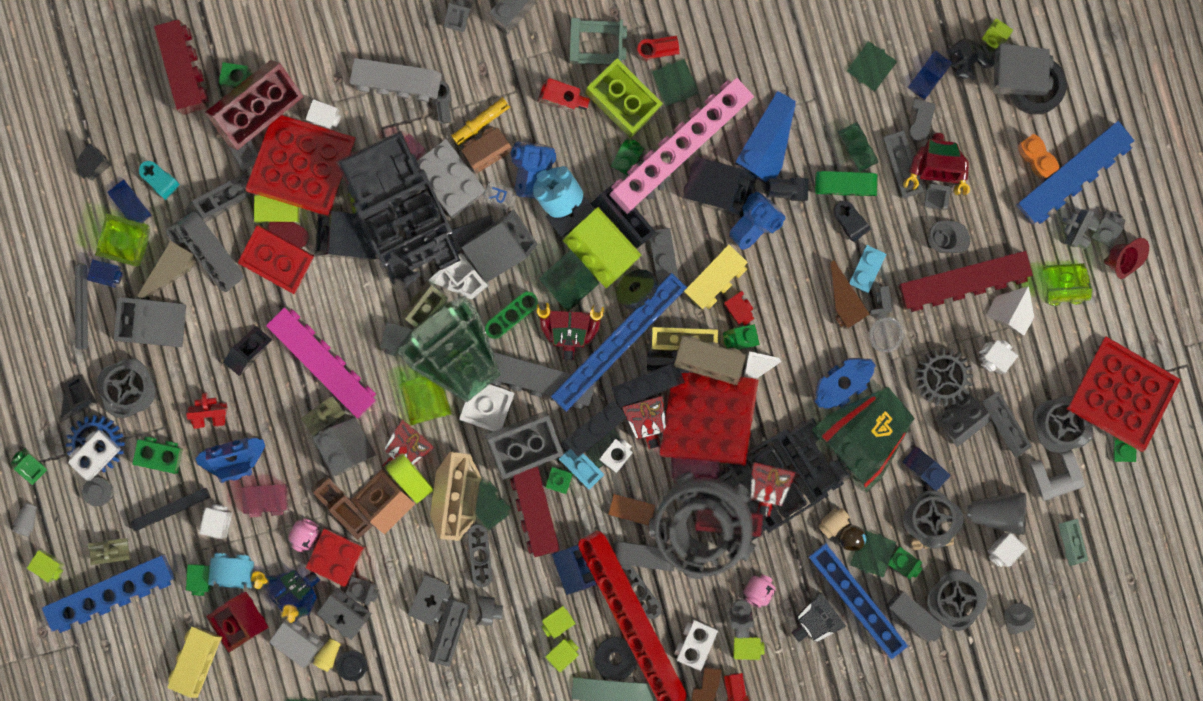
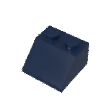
[552,544,597,595]

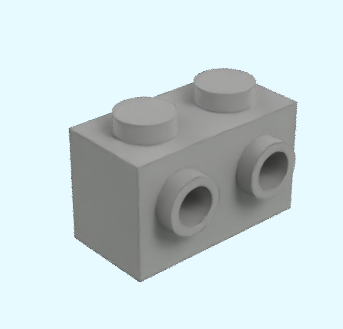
[269,619,324,669]

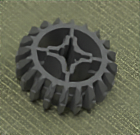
[914,348,973,406]

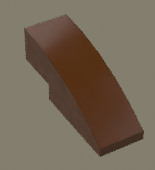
[311,474,373,540]
[691,667,722,701]

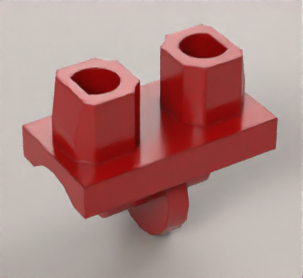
[186,392,228,429]

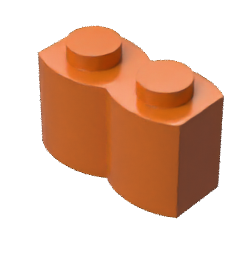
[1018,134,1059,180]

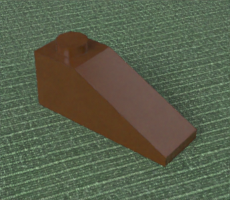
[829,260,870,329]

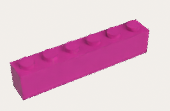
[266,307,377,419]

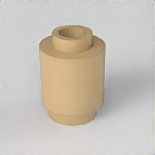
[818,507,850,539]

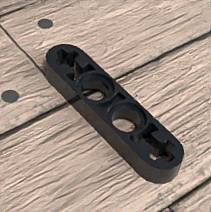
[130,487,211,532]

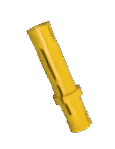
[451,97,510,146]

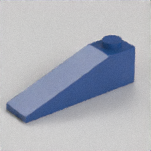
[734,91,796,183]

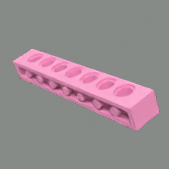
[610,78,754,213]

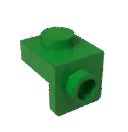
[611,138,645,176]
[723,324,760,350]

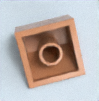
[462,127,512,174]
[351,469,415,535]

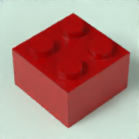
[306,528,365,587]

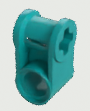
[139,161,180,200]

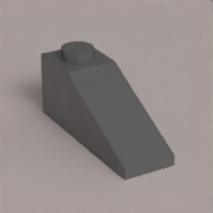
[185,174,253,223]

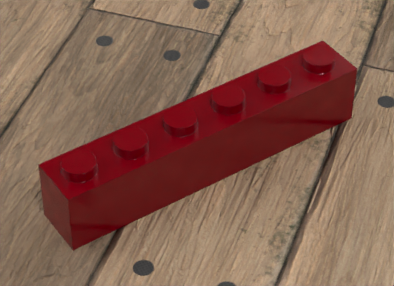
[898,251,1033,313]

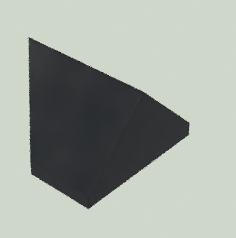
[59,374,98,423]

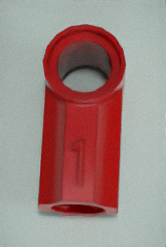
[636,36,680,61]
[724,673,749,701]

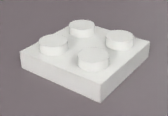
[459,379,515,432]

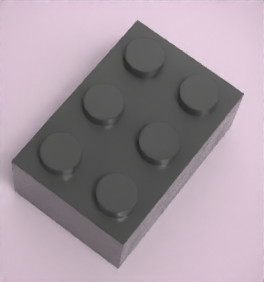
[484,411,563,480]

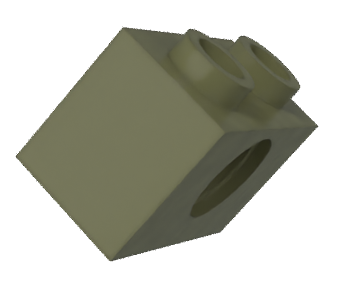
[401,280,448,332]

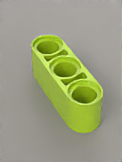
[385,453,433,504]

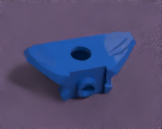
[815,358,876,408]
[195,437,265,484]

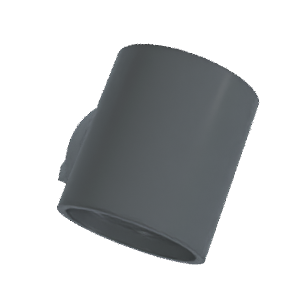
[432,81,452,124]

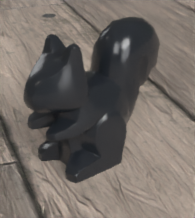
[946,37,995,80]

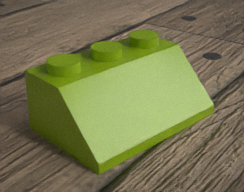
[585,58,663,138]
[563,208,642,288]

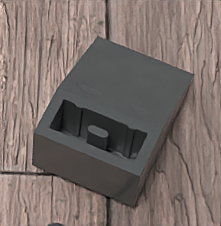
[114,297,187,348]

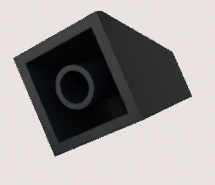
[683,157,757,218]
[315,211,381,260]

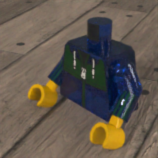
[251,570,320,624]

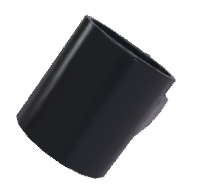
[765,178,809,201]
[647,351,689,373]

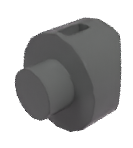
[82,477,114,507]
[476,596,503,626]
[1004,604,1035,635]

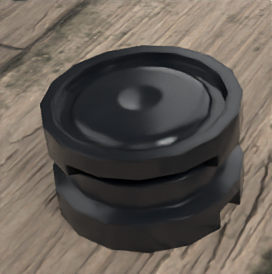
[337,651,368,681]

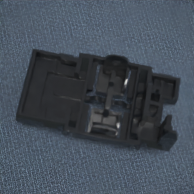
[336,131,461,292]
[696,418,850,552]

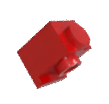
[724,291,755,326]

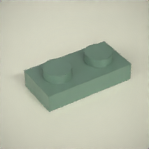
[1059,519,1089,566]

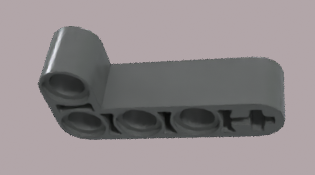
[166,212,243,292]

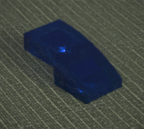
[907,50,952,100]
[107,179,152,228]

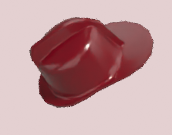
[1104,238,1150,279]

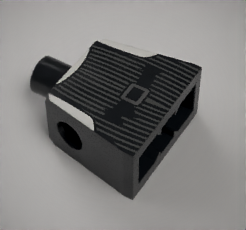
[791,592,846,642]

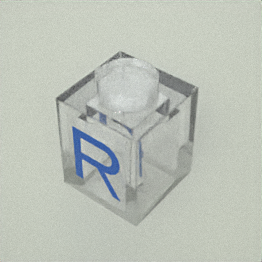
[482,181,517,212]

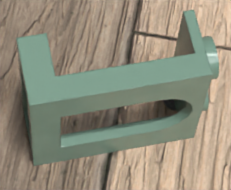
[570,18,627,65]

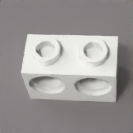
[68,431,121,480]
[199,504,233,539]
[987,532,1027,567]
[674,619,718,671]

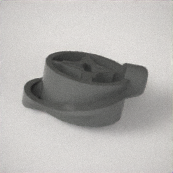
[97,358,155,418]
[1032,396,1094,453]
[903,491,964,549]
[927,569,987,631]

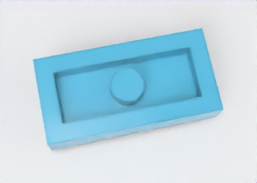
[849,245,886,293]
[559,452,605,490]

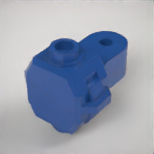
[511,141,556,198]
[729,192,786,250]

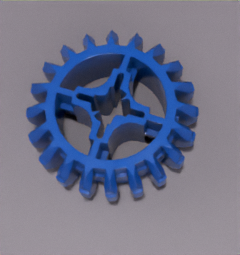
[65,415,125,474]

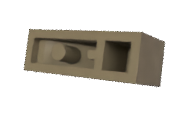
[137,241,196,300]

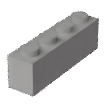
[350,58,442,102]

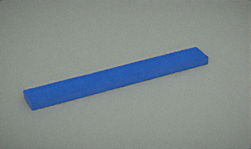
[550,272,687,412]

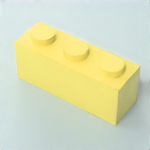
[684,245,748,310]
[652,327,718,351]
[167,627,222,698]

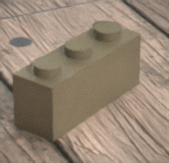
[674,336,746,385]

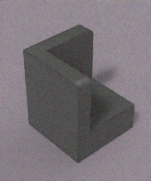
[924,184,951,210]

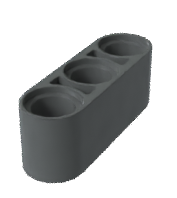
[613,541,677,571]

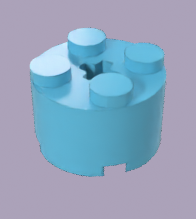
[533,166,583,218]
[208,553,254,589]

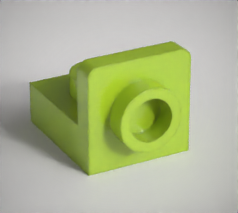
[981,18,1013,49]

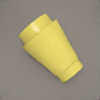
[313,638,341,672]

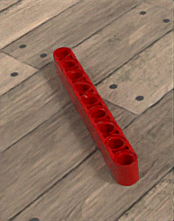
[578,530,687,701]

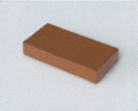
[608,494,656,526]

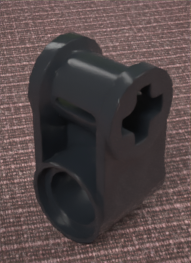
[833,201,871,243]

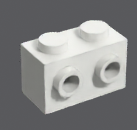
[979,340,1018,375]

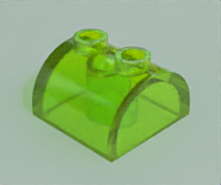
[95,214,150,267]
[1041,263,1093,306]
[399,373,452,426]

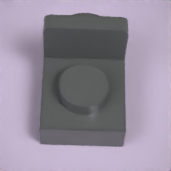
[443,0,472,32]
[869,286,892,319]
[346,576,379,606]

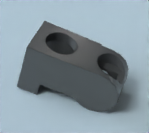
[908,99,936,142]

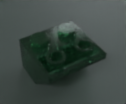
[539,250,600,312]
[475,480,511,531]

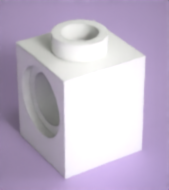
[305,99,341,130]
[599,439,633,473]

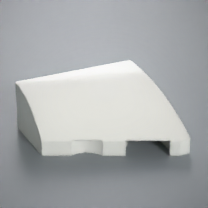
[429,253,489,299]

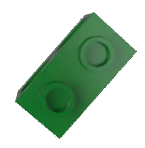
[132,436,183,474]

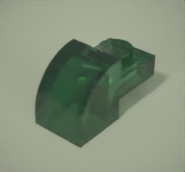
[838,122,879,172]

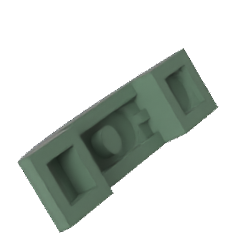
[572,677,657,701]

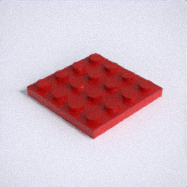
[246,115,356,216]
[1067,336,1181,453]
[660,373,759,464]

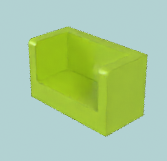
[254,196,300,223]

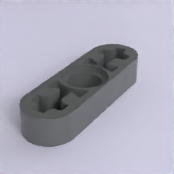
[468,524,493,587]
[621,565,662,619]

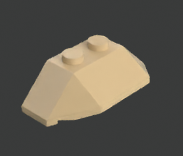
[430,452,482,541]

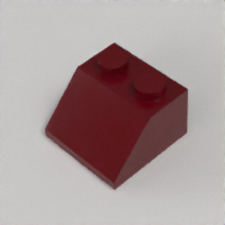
[206,591,269,653]

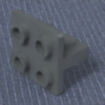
[935,393,991,447]

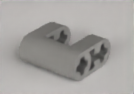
[1029,449,1085,501]

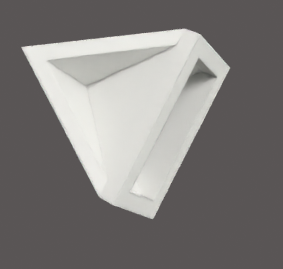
[986,286,1034,336]
[743,352,781,378]

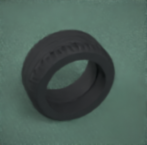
[1009,61,1067,115]

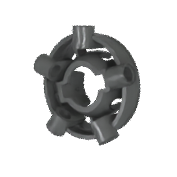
[649,471,756,579]

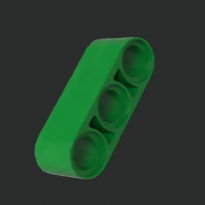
[815,171,878,196]
[485,292,538,340]

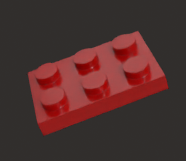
[238,225,315,294]

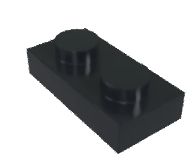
[451,215,493,251]

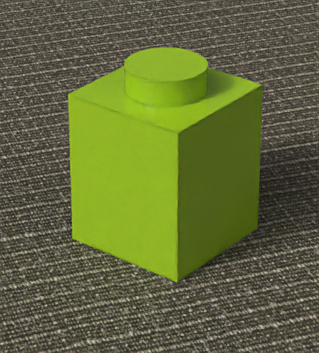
[27,549,64,583]
[541,605,576,639]
[733,636,765,660]
[545,638,579,673]

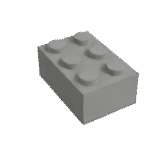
[417,139,486,219]

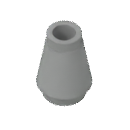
[12,503,37,537]

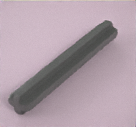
[75,264,88,350]

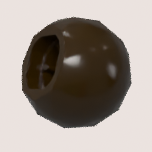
[839,525,866,551]

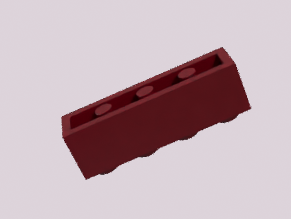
[510,467,560,557]

